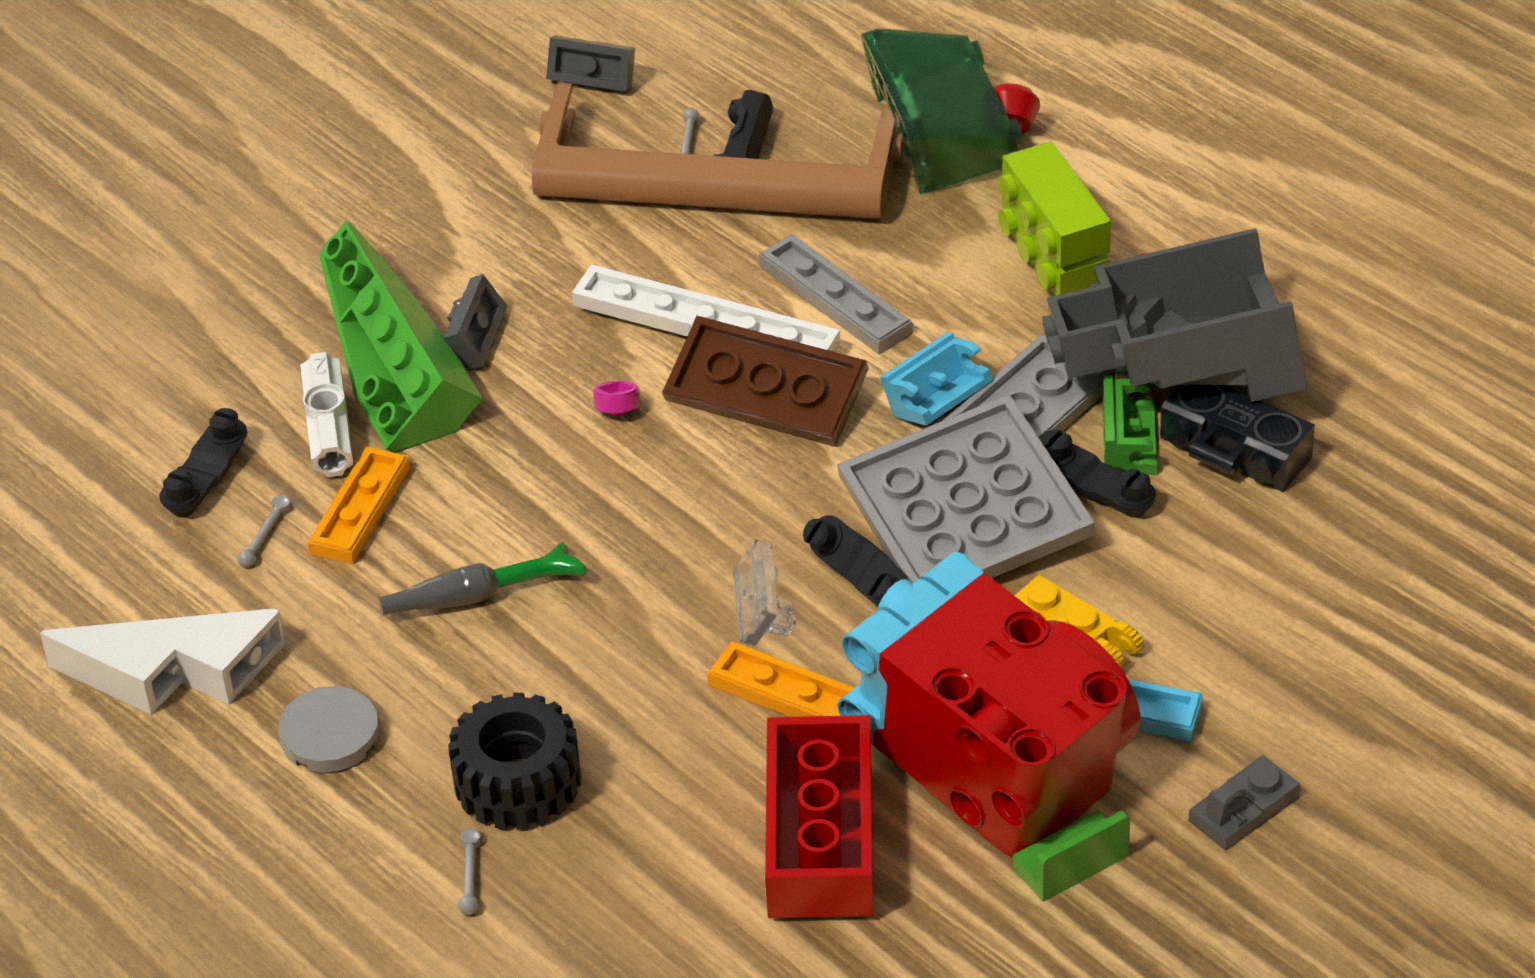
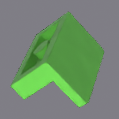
[1013,810,1130,902]

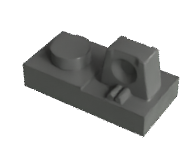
[546,35,635,92]
[443,274,507,371]
[1189,755,1300,851]

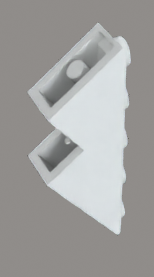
[40,608,286,715]

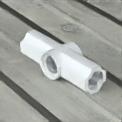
[300,352,353,477]

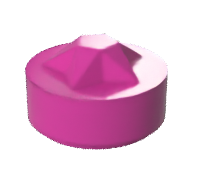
[593,381,640,416]

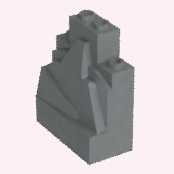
[1042,228,1307,402]

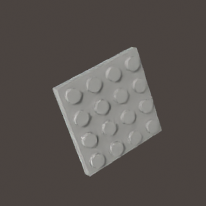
[837,394,1096,583]

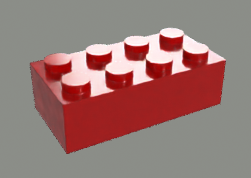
[765,715,874,918]

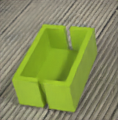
[998,141,1111,296]

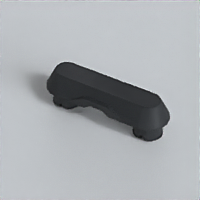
[714,89,773,159]
[159,408,247,517]
[1041,429,1156,517]
[803,515,909,607]

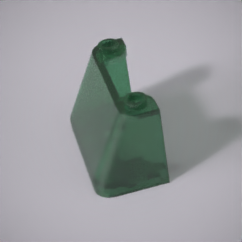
[861,28,1023,195]

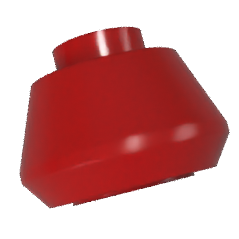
[981,83,1040,139]

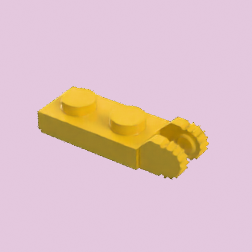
[1014,574,1145,668]

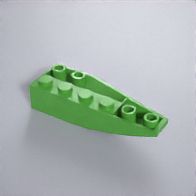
[319,221,483,452]

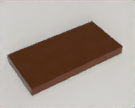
[662,315,869,447]

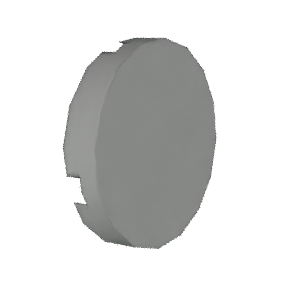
[278,686,379,773]

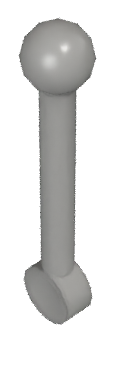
[681,108,700,154]
[237,495,291,568]
[458,828,482,916]

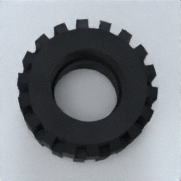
[448,693,581,830]

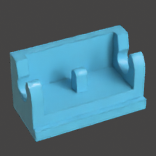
[880,332,993,426]

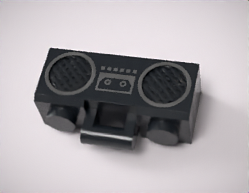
[1160,385,1315,492]

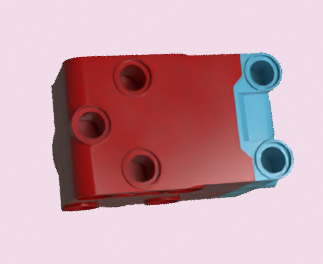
[837,552,1141,858]

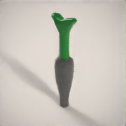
[378,542,586,616]

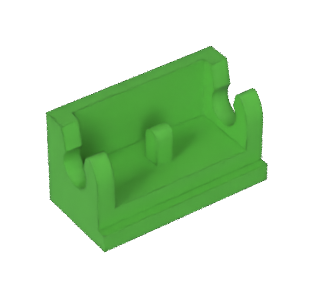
[1102,375,1157,475]

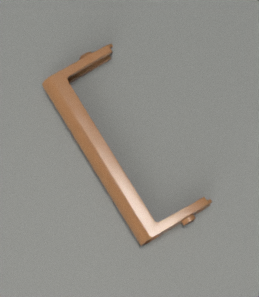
[532,81,904,219]

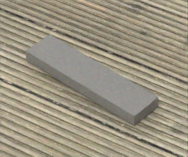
[759,234,913,354]

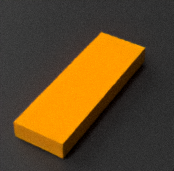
[308,446,411,564]
[708,641,855,717]

